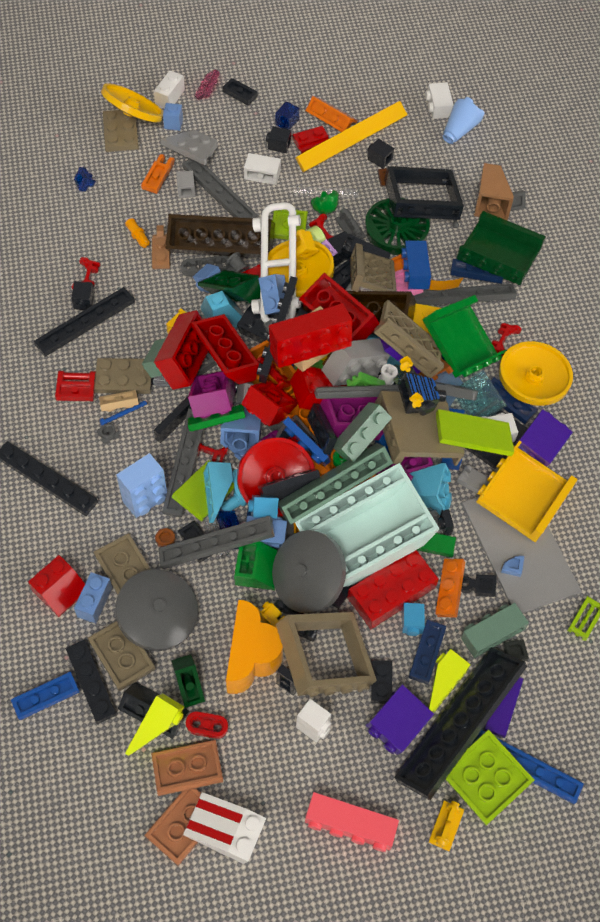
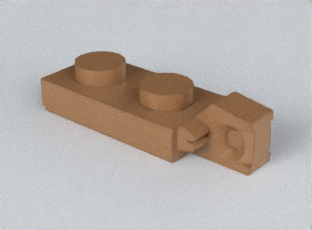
[152,225,170,269]

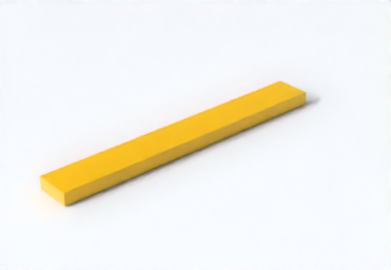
[295,101,408,172]

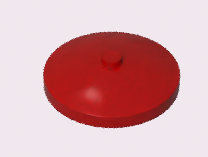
[237,437,315,517]

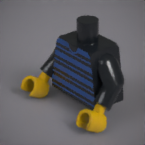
[398,356,446,416]

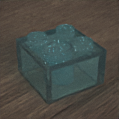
[456,370,507,417]

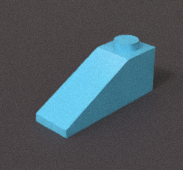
[203,462,235,523]

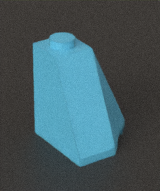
[200,291,243,328]
[409,463,452,515]

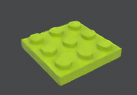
[445,730,535,825]

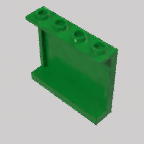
[422,295,507,378]

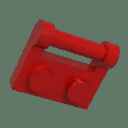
[55,371,96,401]

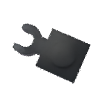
[461,574,497,597]

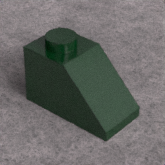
[171,654,205,708]

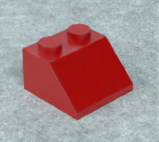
[241,381,298,426]
[28,555,85,617]

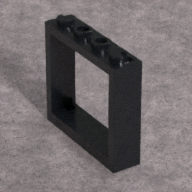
[384,166,464,220]

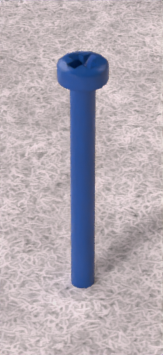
[99,401,147,425]

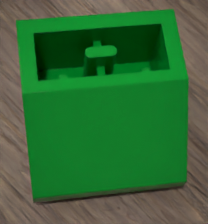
[234,541,278,590]

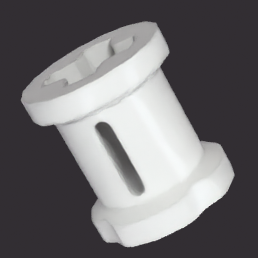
[378,364,398,385]

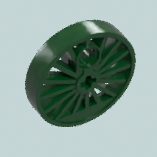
[365,198,430,255]

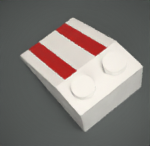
[183,792,266,864]

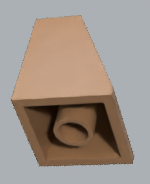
[474,163,514,221]

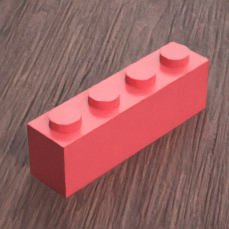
[305,792,399,852]

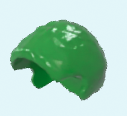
[311,190,339,215]

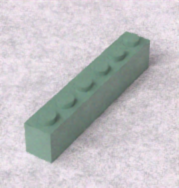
[278,443,393,524]

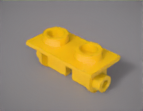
[257,601,285,628]
[428,801,465,851]

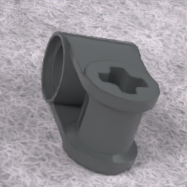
[225,252,249,273]

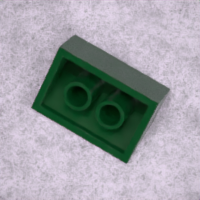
[197,270,260,304]

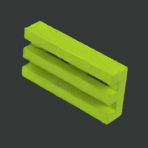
[567,596,600,641]

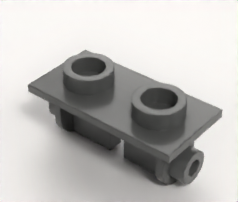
[335,208,366,239]

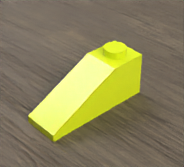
[428,649,471,713]
[125,693,184,756]

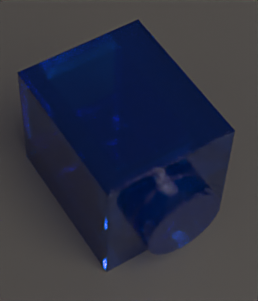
[275,101,300,130]

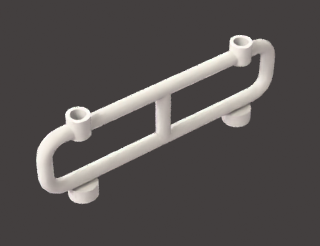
[251,202,301,323]

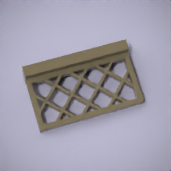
[350,243,397,292]
[374,300,444,378]

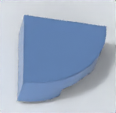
[501,556,524,577]

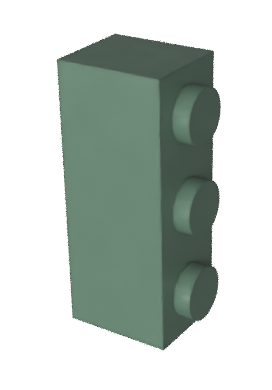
[334,402,392,462]
[461,603,529,659]

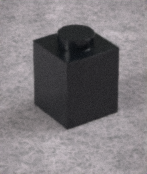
[266,126,291,154]
[367,139,394,169]
[71,281,94,311]

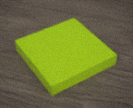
[272,210,308,240]

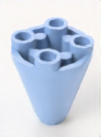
[442,97,485,144]

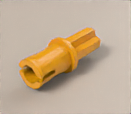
[125,218,150,248]

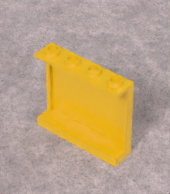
[476,440,578,542]

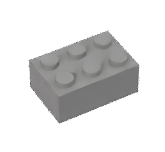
[322,338,391,386]

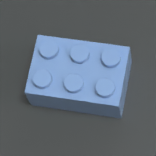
[116,453,167,518]

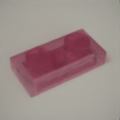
[194,69,220,100]

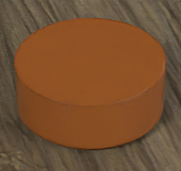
[155,528,176,548]

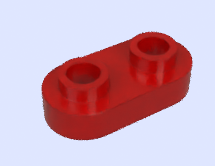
[185,711,228,739]

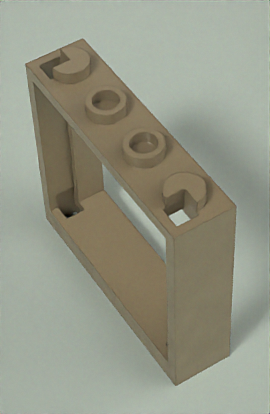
[276,612,377,697]

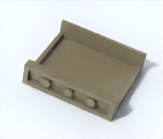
[375,391,465,466]

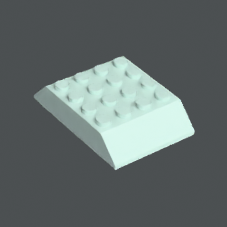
[295,463,439,587]

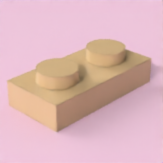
[99,390,139,412]

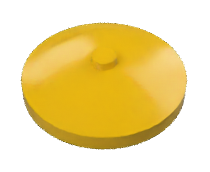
[101,83,163,122]
[268,240,334,297]
[499,341,573,406]

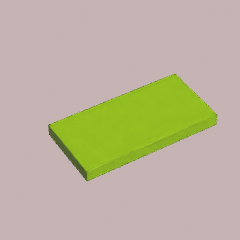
[435,409,514,456]

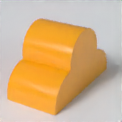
[226,600,283,694]

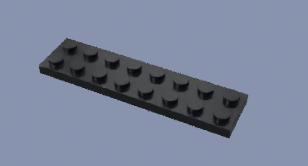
[394,647,527,800]

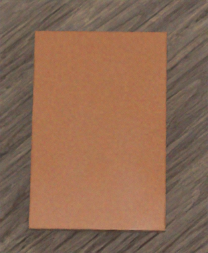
[151,740,223,796]
[144,788,201,866]

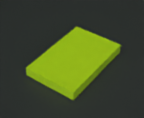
[172,460,234,522]

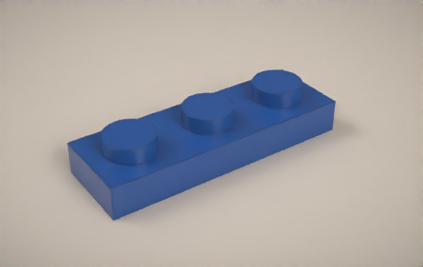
[283,417,331,466]
[11,672,80,720]

